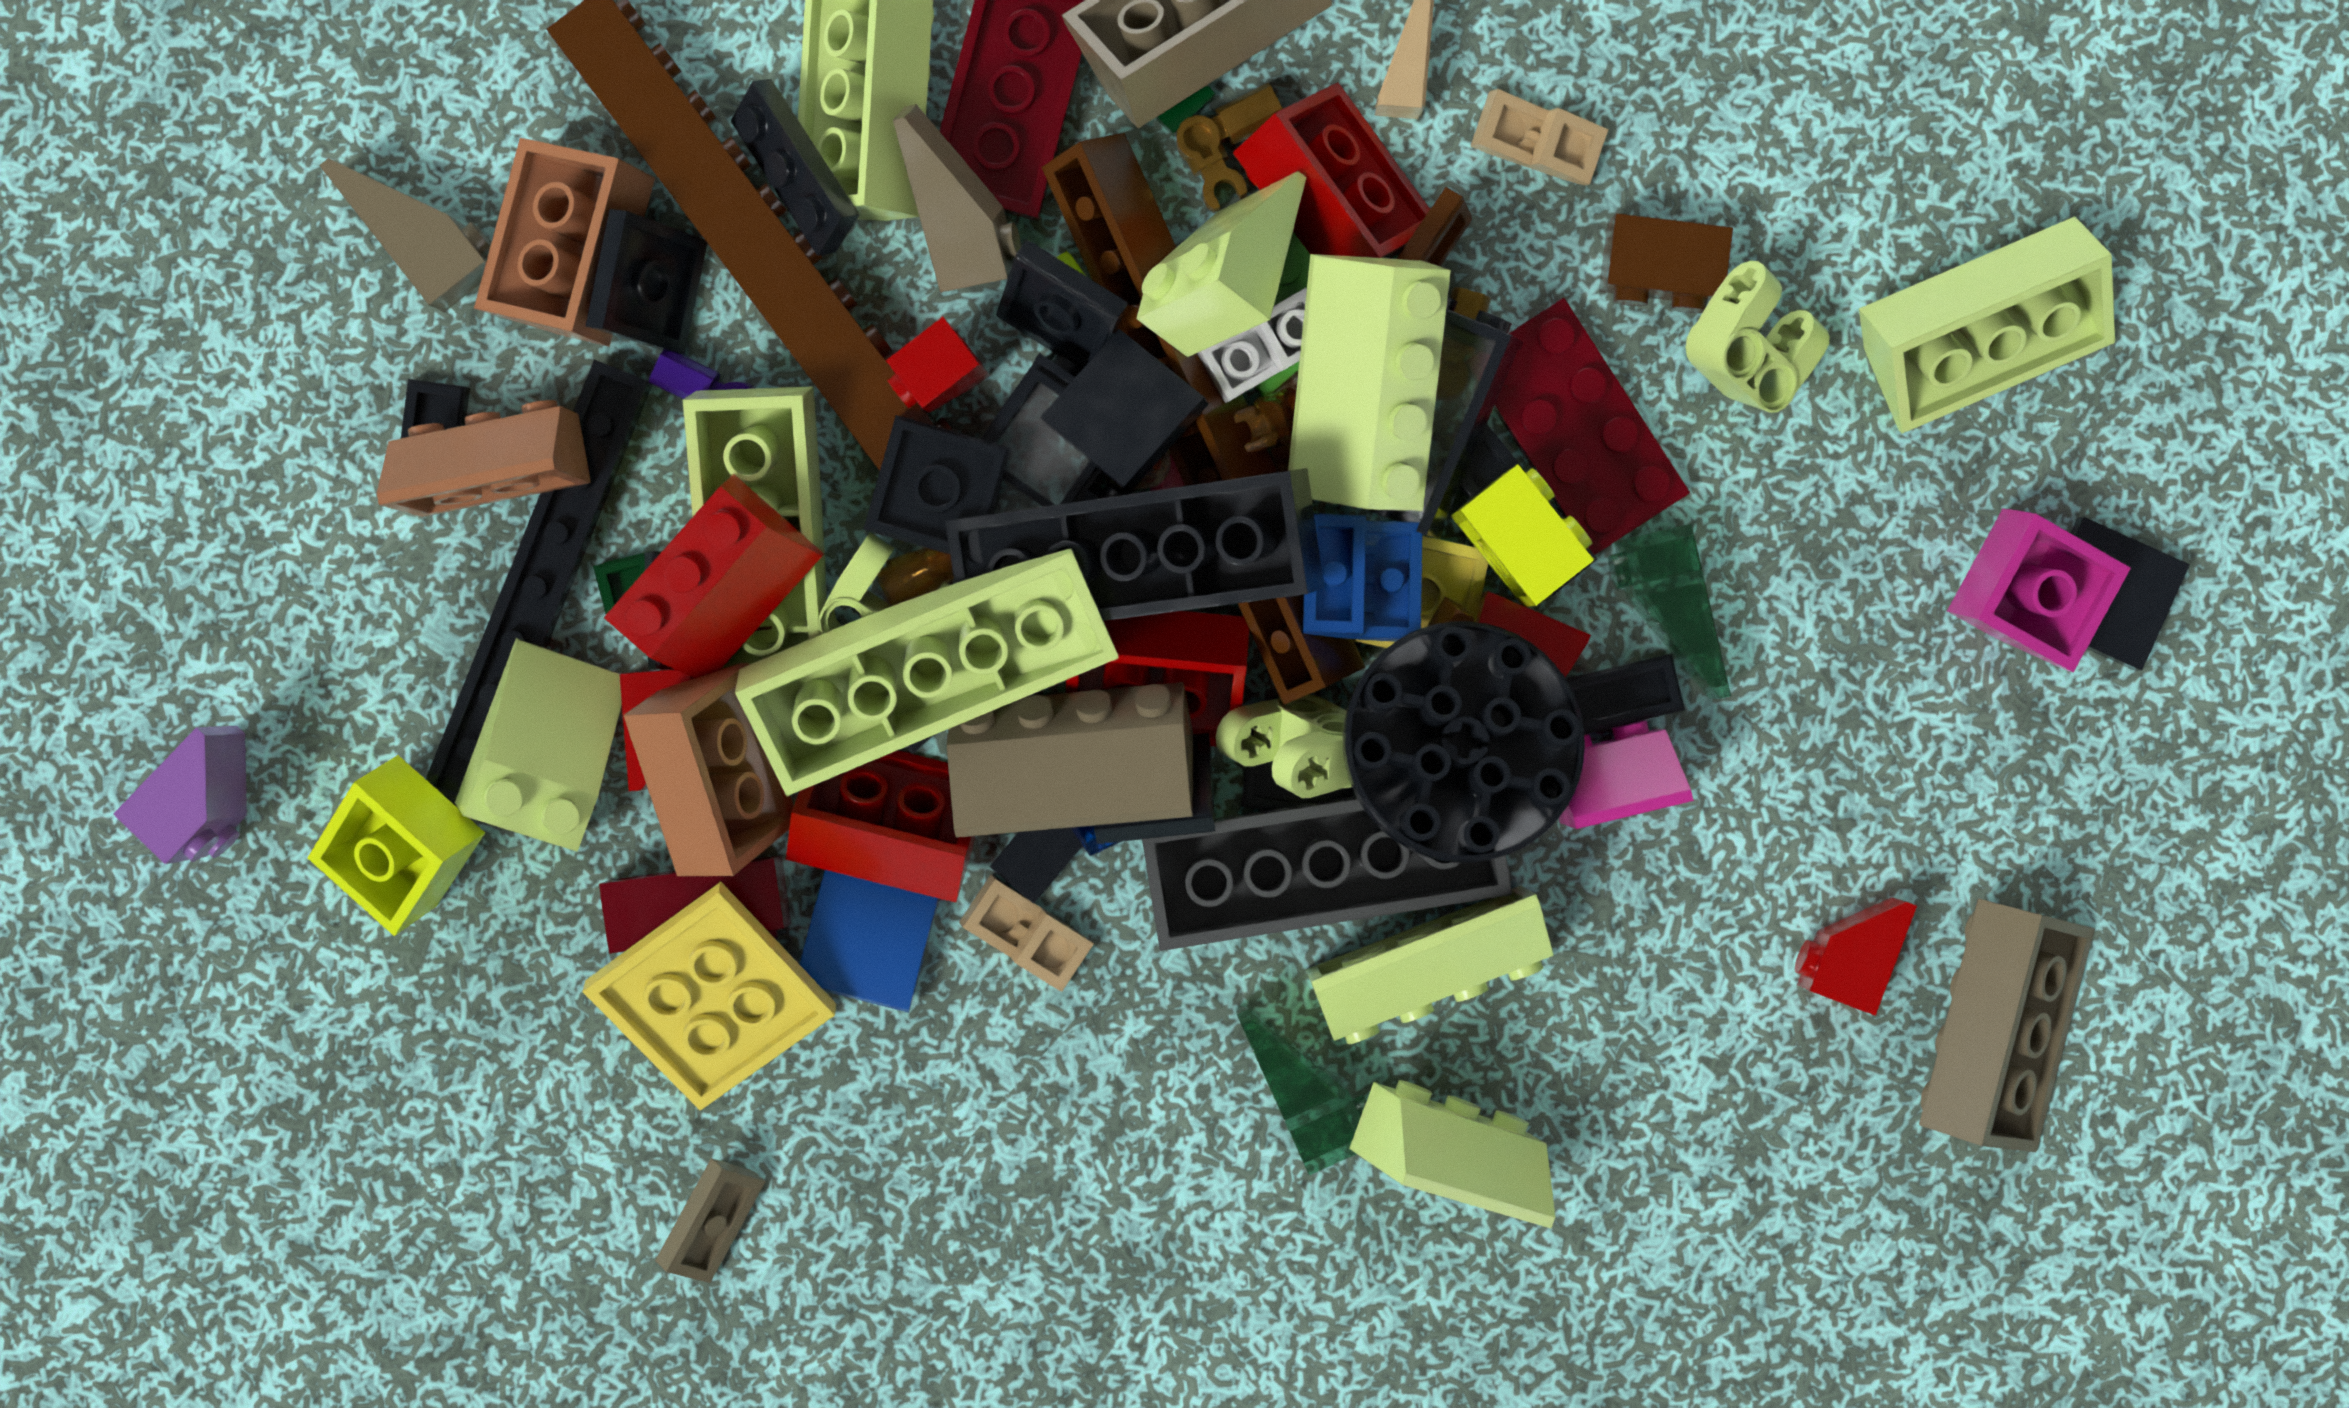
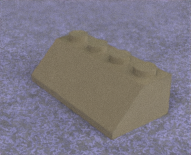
[1062,0,1332,128]
[947,682,1193,837]
[1919,898,2095,1152]

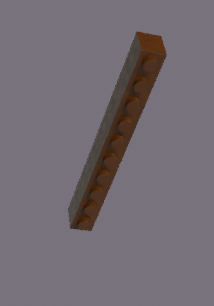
[546,0,953,470]
[1041,132,1366,705]

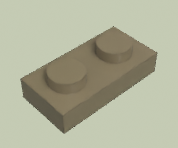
[655,1158,766,1283]

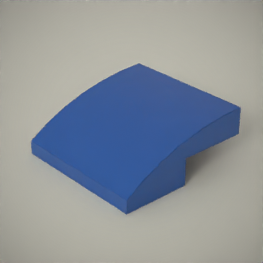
[1303,514,1423,642]
[800,870,939,1013]

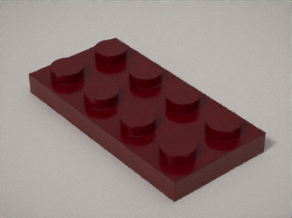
[939,0,1085,222]
[1465,297,1690,555]

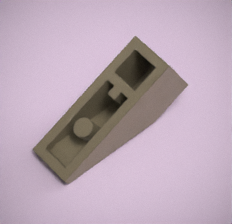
[893,104,1022,293]
[319,158,491,312]

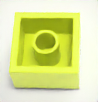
[1451,465,1594,607]
[307,755,485,936]

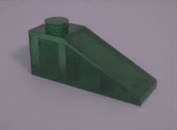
[1608,524,1731,699]
[1235,1003,1366,1175]

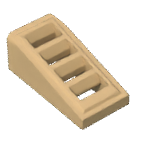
[1374,0,1434,119]

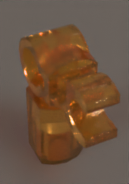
[1233,388,1296,472]

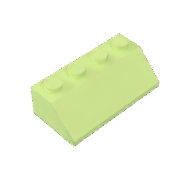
[798,0,934,221]
[1859,217,2115,434]
[1288,254,1451,511]
[1306,886,1554,1044]

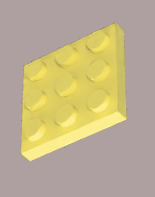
[582,882,836,1111]

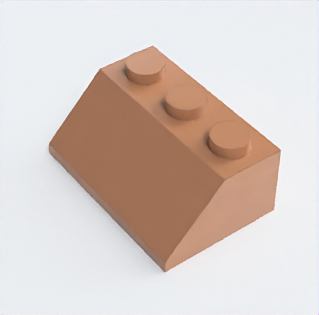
[474,138,655,347]
[377,400,591,517]
[623,663,794,876]

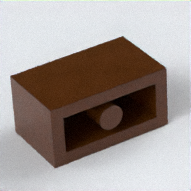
[1599,213,1733,313]

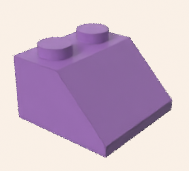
[113,726,247,864]

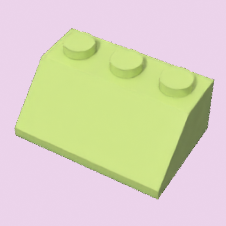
[1349,1080,1556,1228]

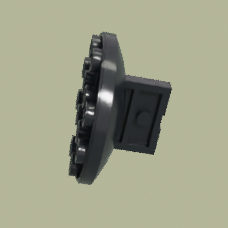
[1343,621,1585,863]

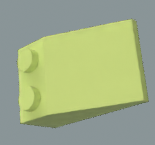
[1136,171,1306,357]
[455,638,622,852]

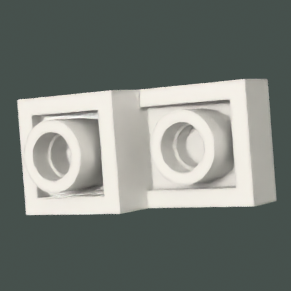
[1197,288,1307,403]

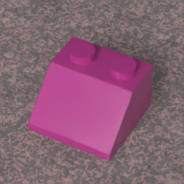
[1947,508,2131,673]
[1559,720,1694,829]

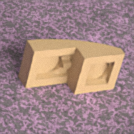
[1470,89,1609,185]
[959,874,1094,992]

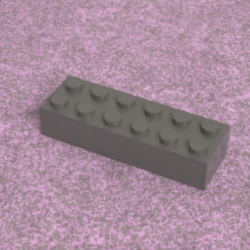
[1142,796,1512,951]

